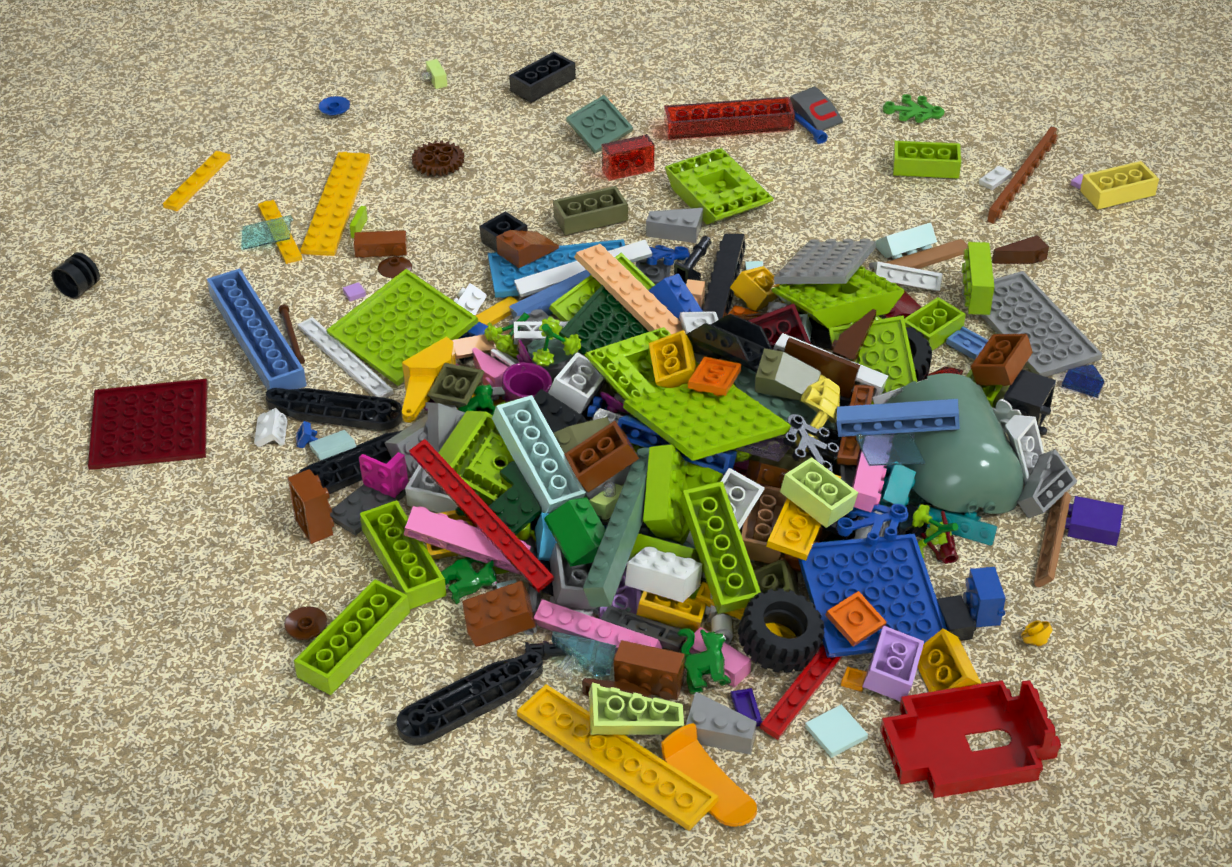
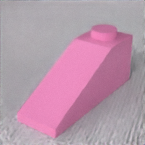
[472,348,509,387]

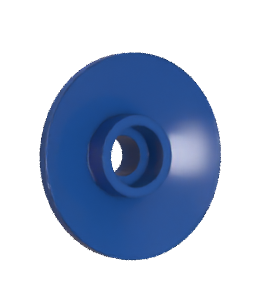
[319,96,350,115]

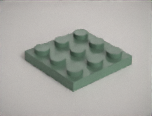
[566,95,633,154]

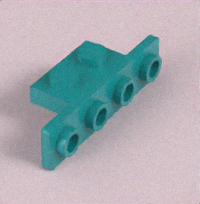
[918,504,997,546]

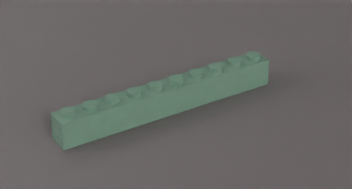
[583,448,649,607]

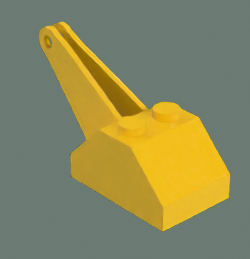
[402,336,456,423]

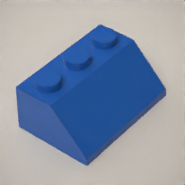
[648,274,703,321]

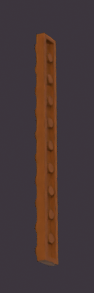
[987,126,1058,224]

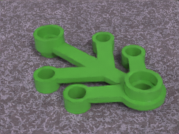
[883,94,945,123]

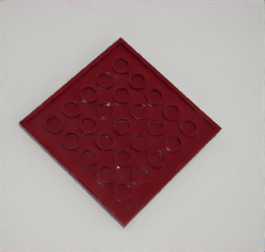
[88,379,208,470]

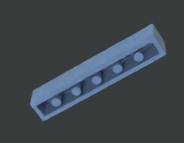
[509,270,591,319]
[837,399,960,437]

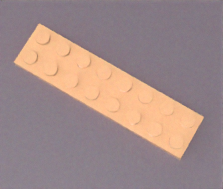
[574,244,683,334]

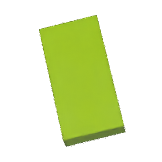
[349,206,368,238]

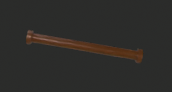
[278,304,305,364]

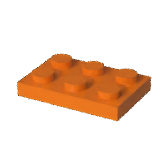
[688,357,741,396]

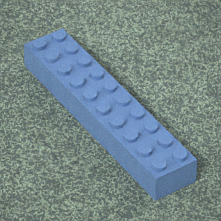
[207,268,307,391]

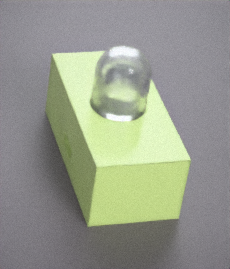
[420,59,447,89]
[589,481,623,520]

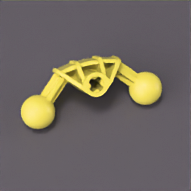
[796,375,840,452]

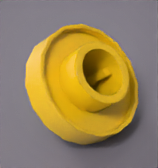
[1021,620,1053,646]

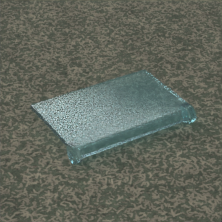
[241,215,293,250]
[856,432,925,466]

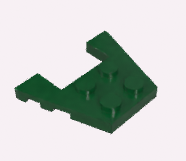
[455,461,542,535]

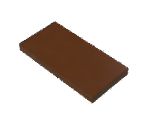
[784,337,861,398]

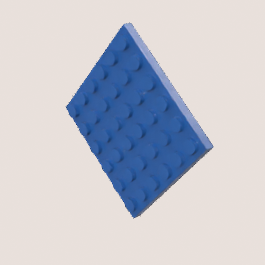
[798,534,948,658]

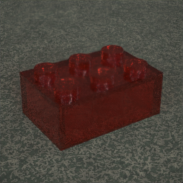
[601,134,655,181]

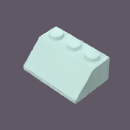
[875,222,937,260]

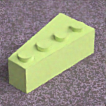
[589,683,684,735]

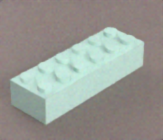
[492,395,586,514]

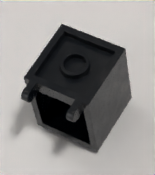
[1003,369,1056,435]

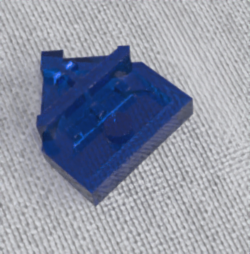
[1062,364,1105,398]

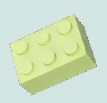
[780,457,858,528]

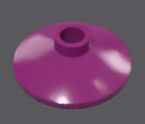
[516,339,533,363]
[600,392,631,414]

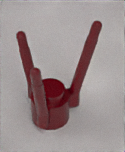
[921,511,959,564]

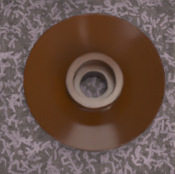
[378,256,412,278]
[285,606,327,640]

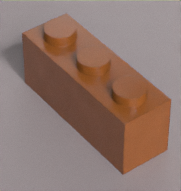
[354,230,407,258]

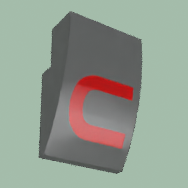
[789,86,843,131]

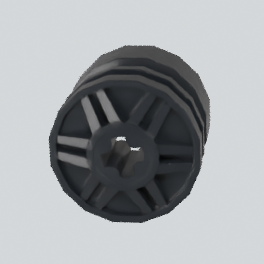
[51,252,100,299]

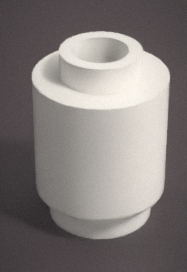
[711,614,733,644]

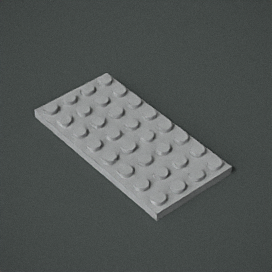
[774,238,876,284]
[962,271,1102,377]

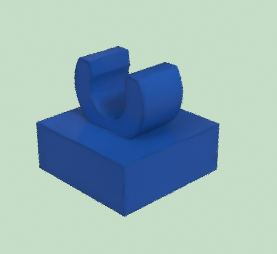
[296,421,318,448]

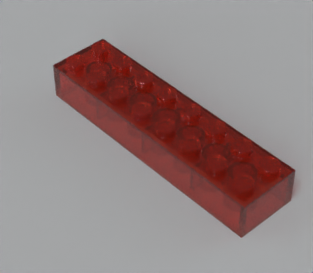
[664,96,795,139]

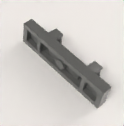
[600,606,687,652]

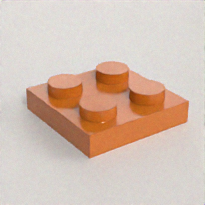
[825,591,887,647]

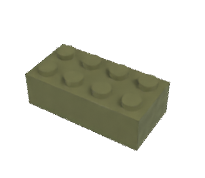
[553,186,628,235]

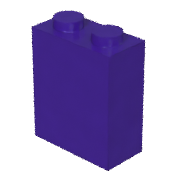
[1065,496,1124,546]

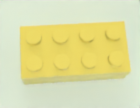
[1080,161,1159,210]

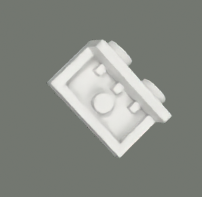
[454,283,487,315]
[254,408,287,447]

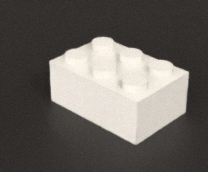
[548,352,605,414]
[625,547,703,603]

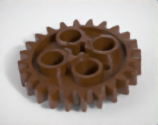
[412,140,464,177]

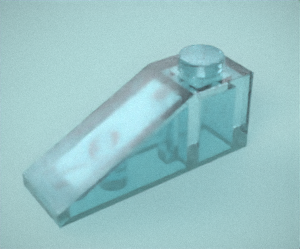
[551,631,616,677]

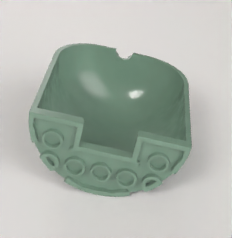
[886,373,1024,514]

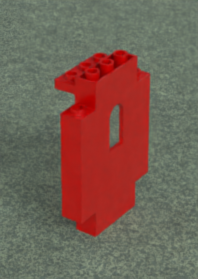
[880,680,1061,798]

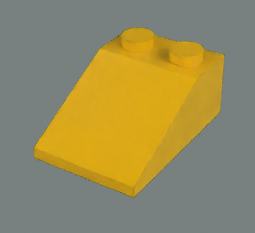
[730,266,780,311]

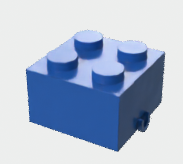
[963,567,1006,628]

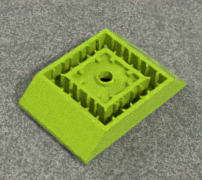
[665,148,774,225]
[772,266,904,328]
[585,327,699,401]
[426,411,515,506]

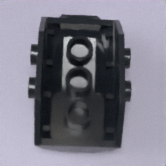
[686,313,773,373]

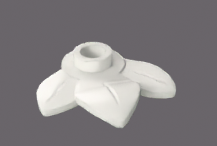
[992,399,1021,434]

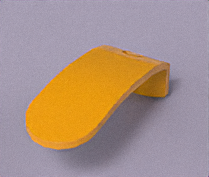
[661,723,757,827]

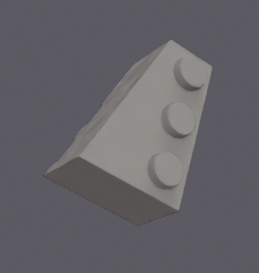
[1017,449,1078,518]
[686,692,756,755]

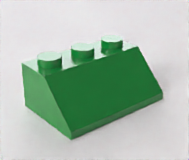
[544,497,606,567]

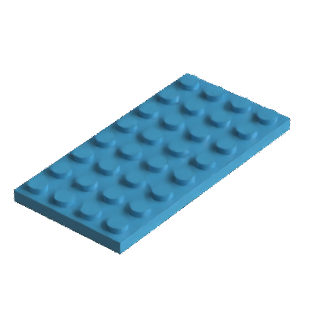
[488,239,626,298]

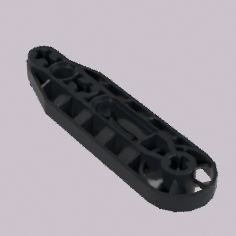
[266,388,403,430]
[299,430,403,494]
[396,651,543,745]

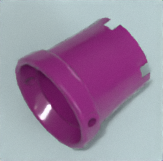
[502,362,552,402]

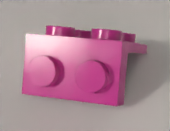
[359,452,409,498]

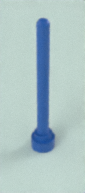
[781,103,828,144]

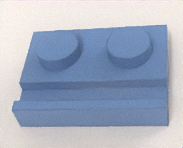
[946,326,988,360]

